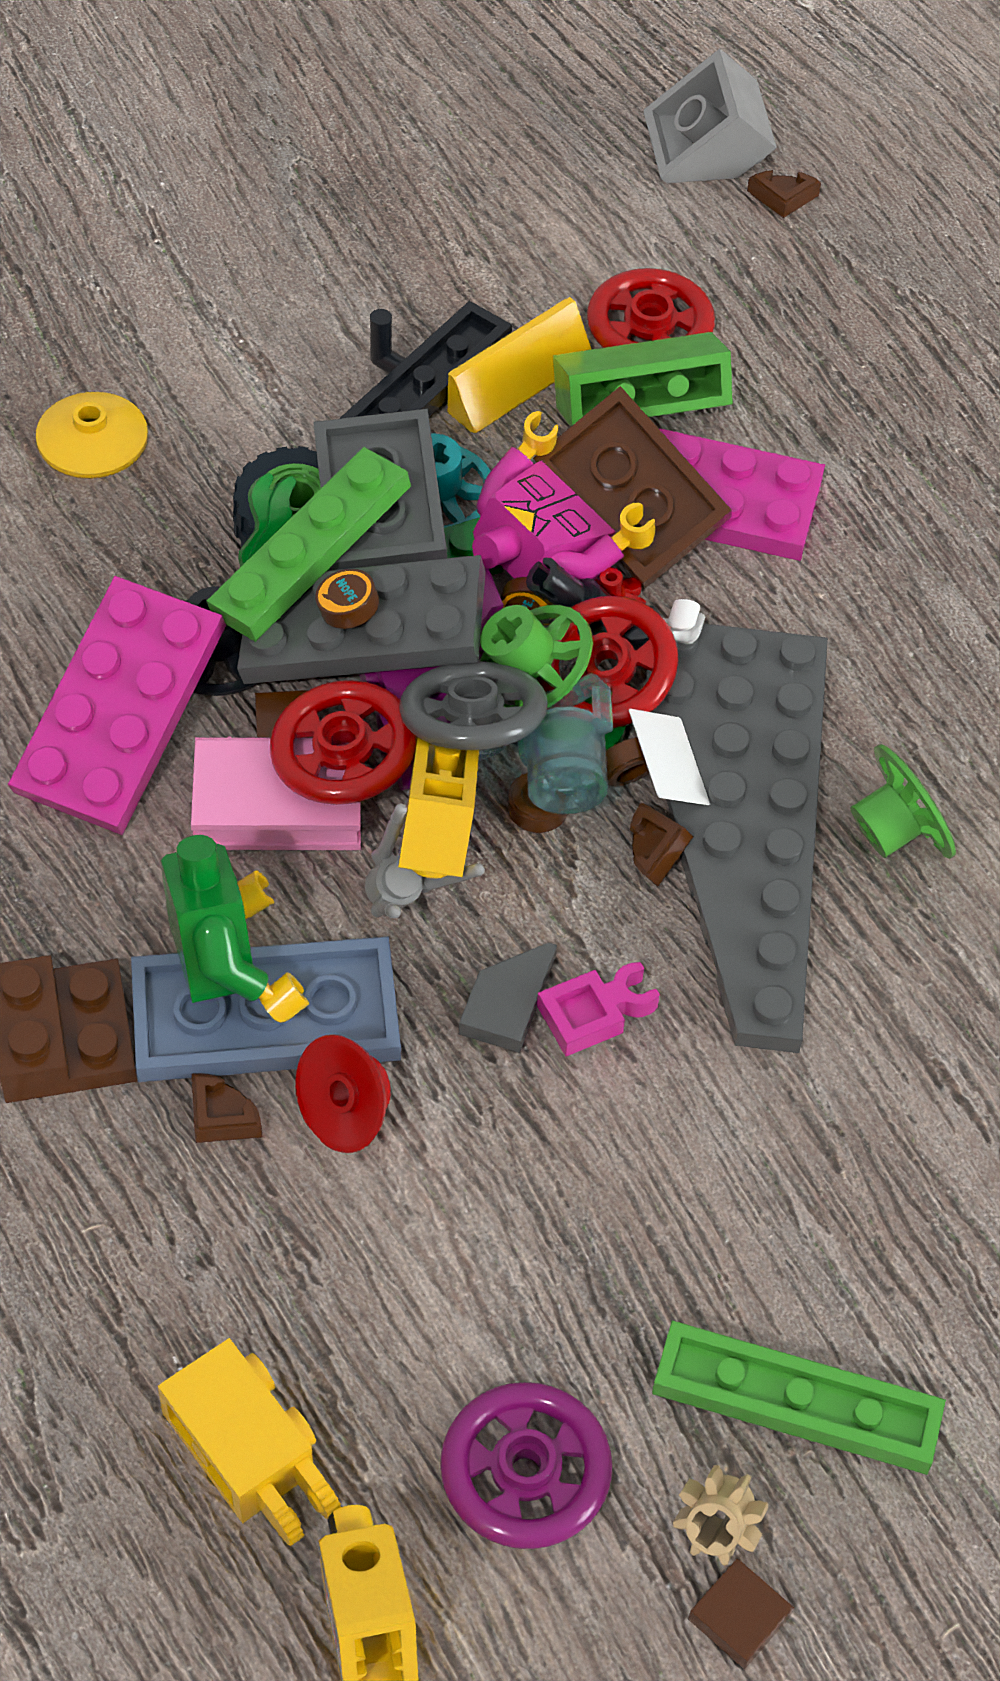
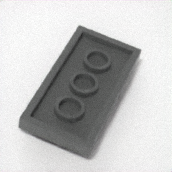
[237,555,486,684]

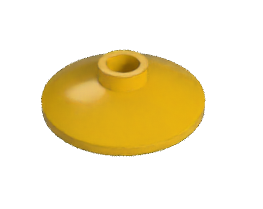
[36,392,148,478]

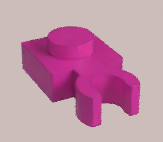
[537,962,660,1057]

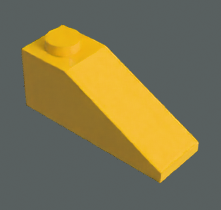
[398,737,479,878]

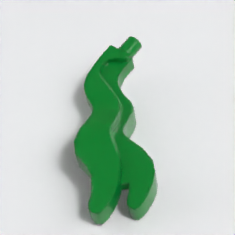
[238,473,296,567]

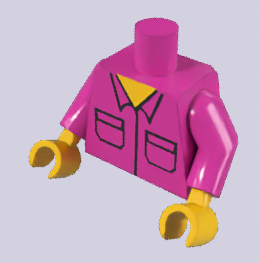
[472,411,655,580]

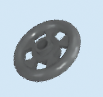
[399,661,548,750]

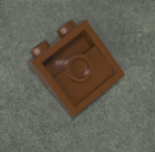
[0,955,137,1103]

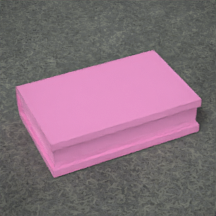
[191,736,361,850]

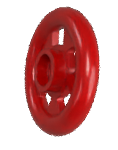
[587,268,715,348]
[537,596,678,729]
[270,680,417,805]

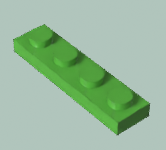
[207,447,411,642]
[652,1320,946,1475]

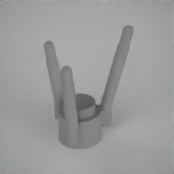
[365,803,485,918]

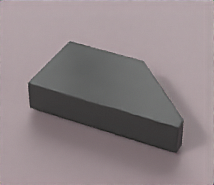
[459,942,557,1053]

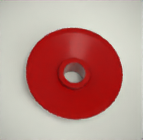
[295,1035,391,1153]

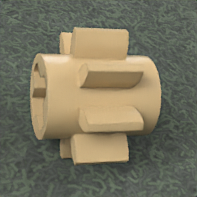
[673,1465,769,1565]

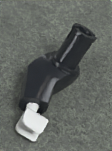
[526,557,705,650]

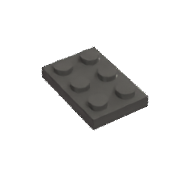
[313,409,447,570]

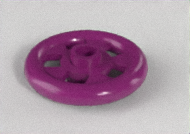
[440,1382,613,1549]

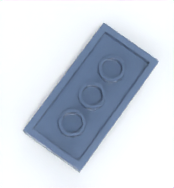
[131,936,401,1082]

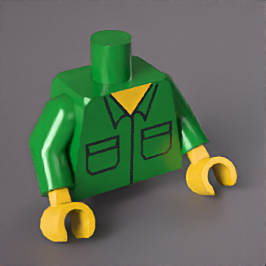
[160,835,309,1023]

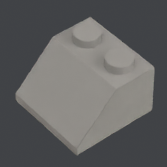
[643,48,777,183]

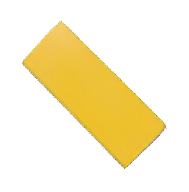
[447,297,591,433]

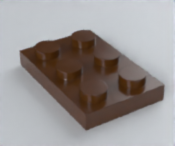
[533,386,732,589]

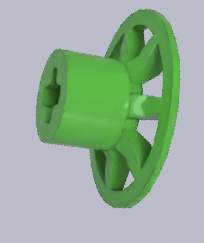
[480,605,593,708]
[850,744,956,859]

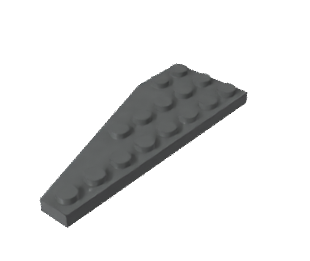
[646,623,828,1053]

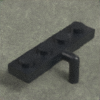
[339,300,512,419]

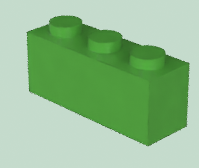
[553,332,733,426]

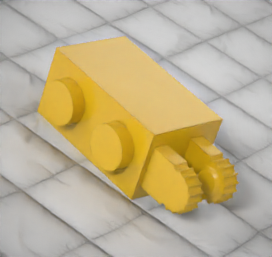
[157,1338,341,1546]

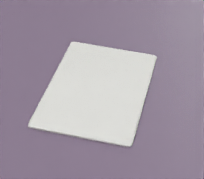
[629,709,710,805]

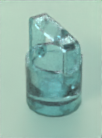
[518,674,613,814]

